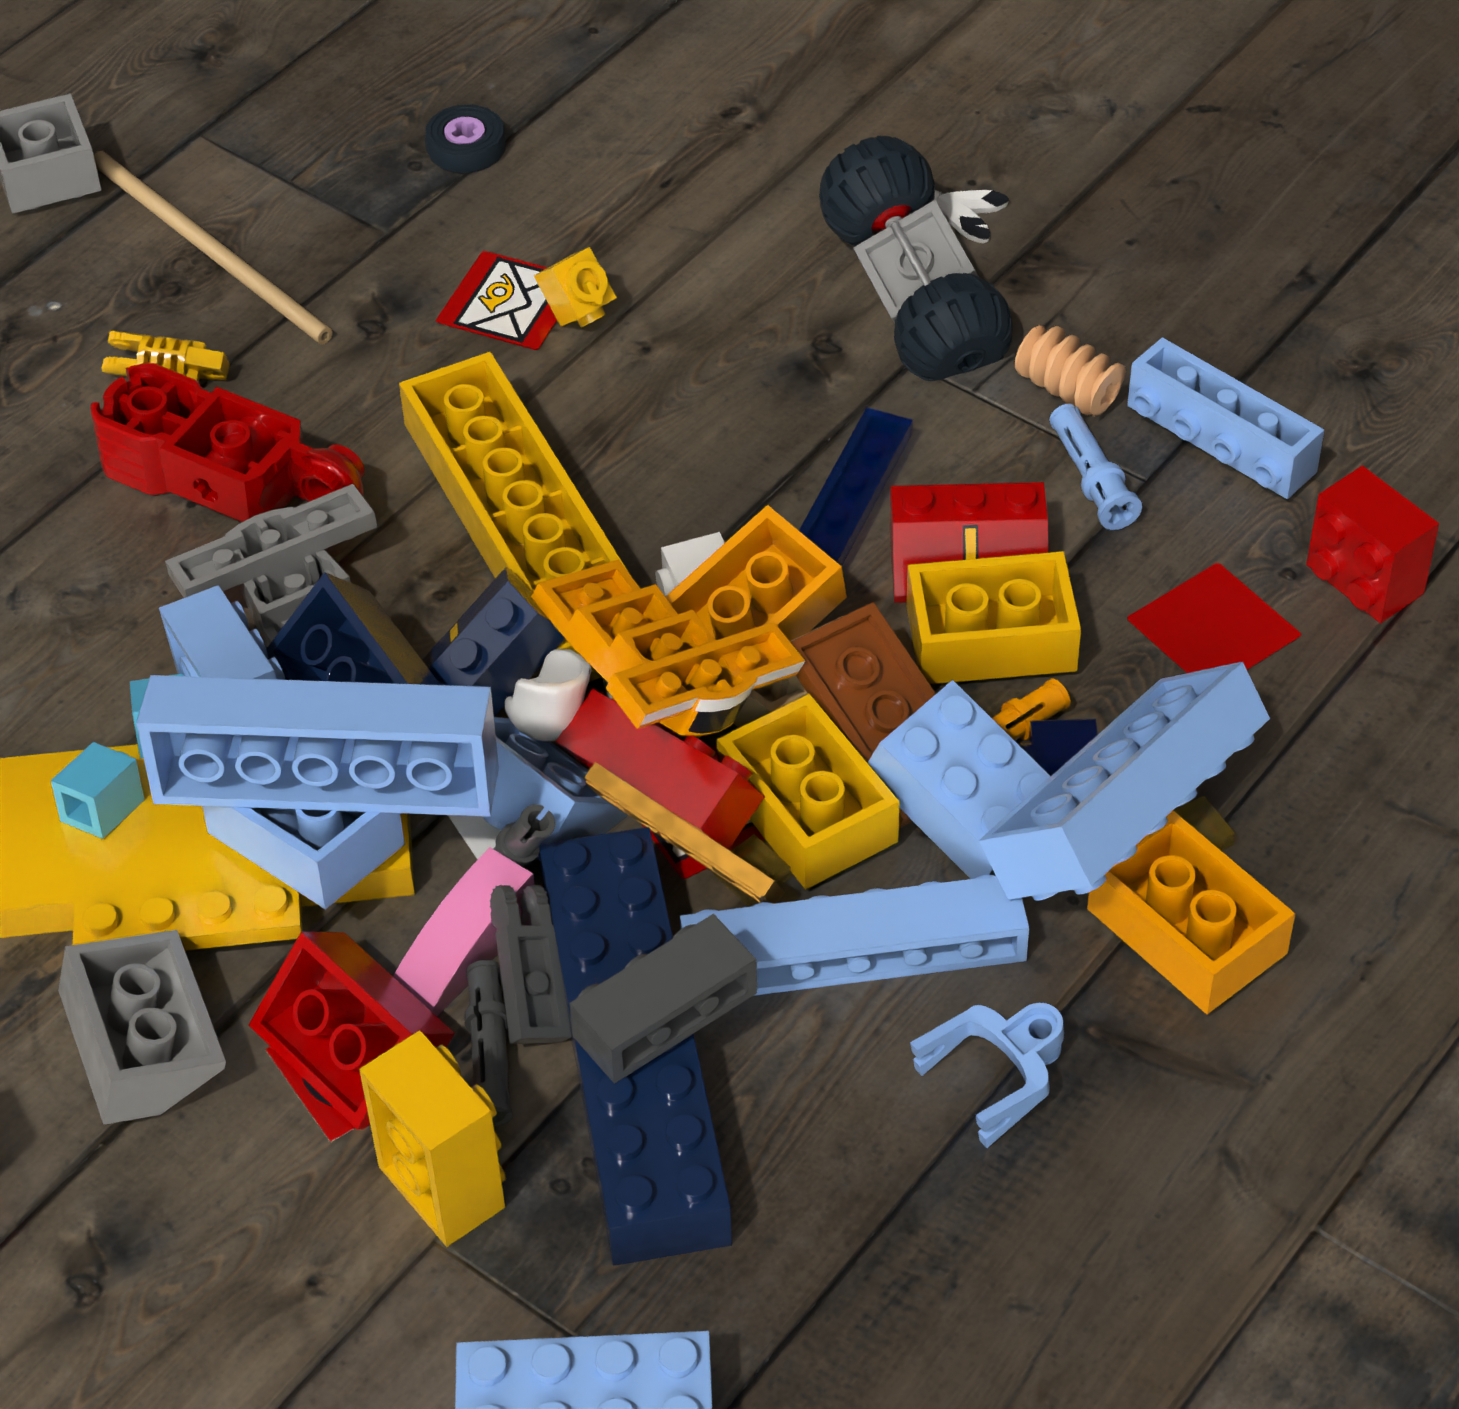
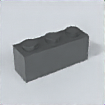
[570,914,757,1084]

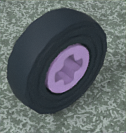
[425,105,506,173]

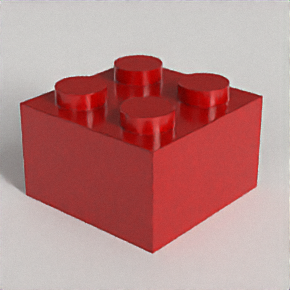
[1306,465,1439,624]

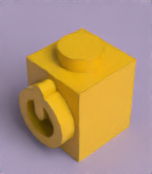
[534,247,617,327]

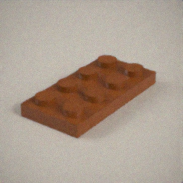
[791,602,936,828]

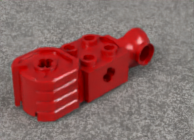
[90,363,365,522]

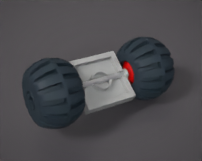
[819,136,1013,381]

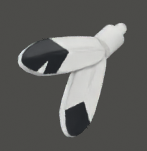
[934,190,1009,243]

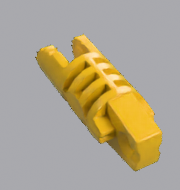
[102,331,230,382]

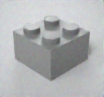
[0,93,102,214]

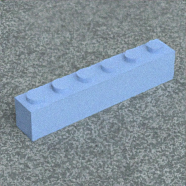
[680,875,1029,996]

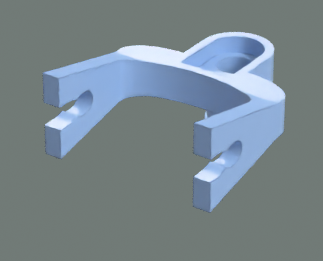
[910,1003,1064,1148]

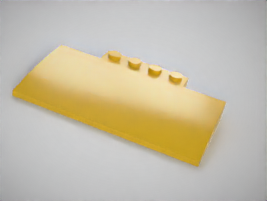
[0,744,415,950]

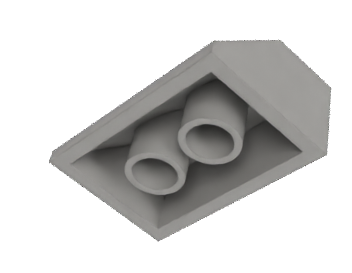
[58,930,226,1125]

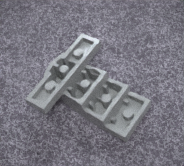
[165,484,377,648]

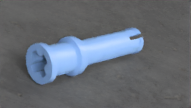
[1049,404,1142,530]

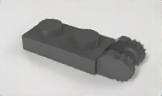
[489,885,571,1044]

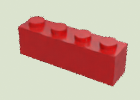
[555,689,765,850]

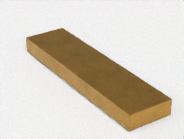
[584,762,784,904]

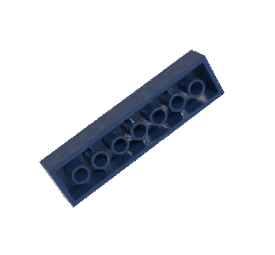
[539,827,732,1266]

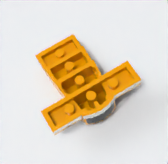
[531,559,805,736]

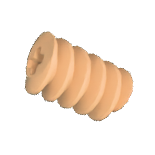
[1015,325,1126,417]

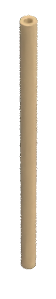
[94,151,333,345]

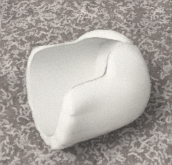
[505,649,592,741]

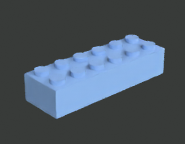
[978,661,1270,901]
[136,675,499,817]

